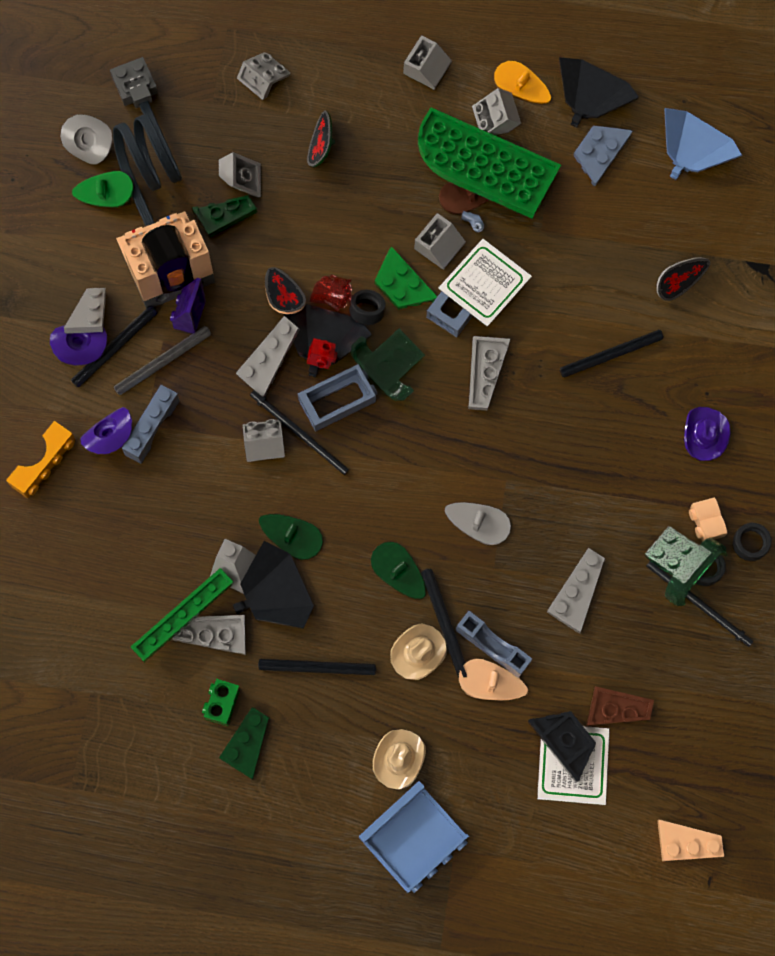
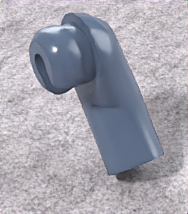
[461,211,484,232]

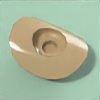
[391,623,447,680]
[373,729,426,790]

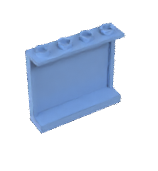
[359,781,469,893]

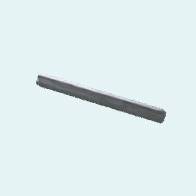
[114,326,211,395]

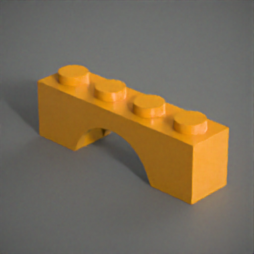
[6,421,75,498]

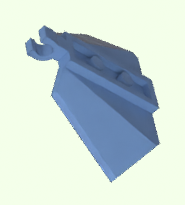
[664,108,742,180]

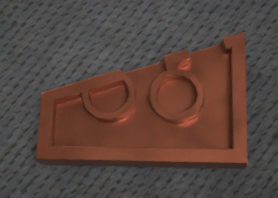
[587,686,654,725]

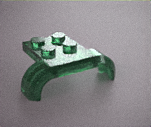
[351,328,425,401]
[645,526,727,607]

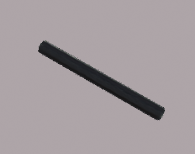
[71,306,157,387]
[560,330,664,378]
[421,569,467,679]
[258,659,376,675]

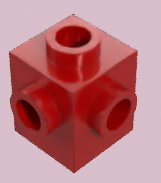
[307,338,337,369]

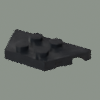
[528,711,596,783]

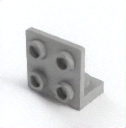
[237,52,290,100]

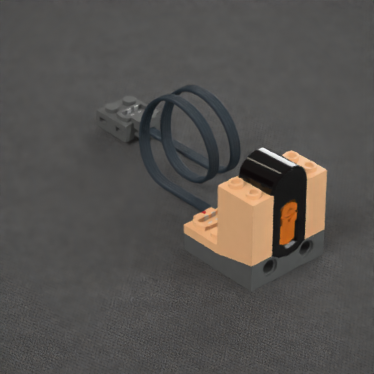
[110,57,215,308]

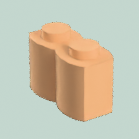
[689,497,727,543]

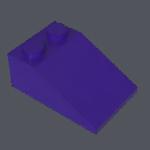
[170,278,206,333]

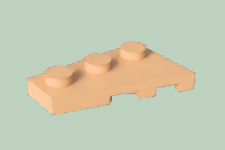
[657,820,724,861]

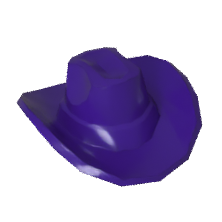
[50,325,107,365]
[80,407,132,454]
[684,407,730,461]

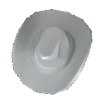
[60,115,112,164]

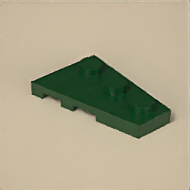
[192,195,258,238]
[219,707,269,780]

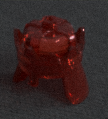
[310,274,353,311]

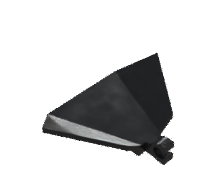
[559,57,639,128]
[283,304,372,378]
[233,541,314,629]

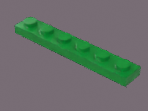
[131,568,234,663]

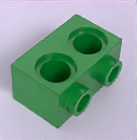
[202,679,240,727]

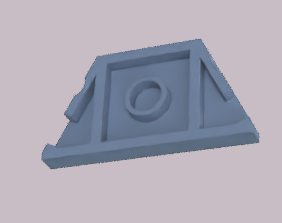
[574,126,632,186]

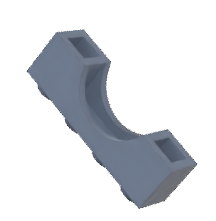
[122,385,180,464]
[456,611,532,678]

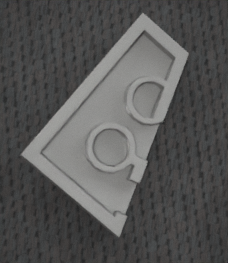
[64,288,106,333]

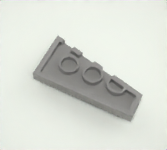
[236,316,300,397]
[468,336,510,411]
[547,548,605,634]
[171,615,246,655]

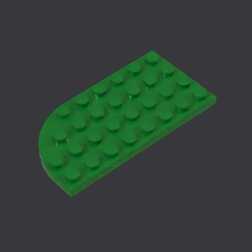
[418,108,561,219]

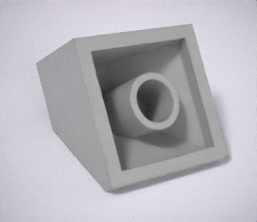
[219,152,261,198]
[210,539,256,594]

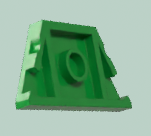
[375,247,437,310]

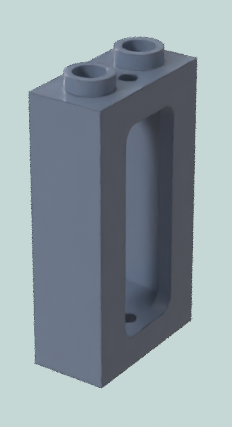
[426,291,473,337]
[298,364,377,432]

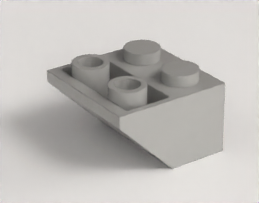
[403,35,452,89]
[472,88,521,135]
[414,213,466,270]
[243,419,285,462]

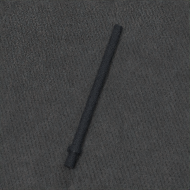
[250,390,349,475]
[646,560,753,647]

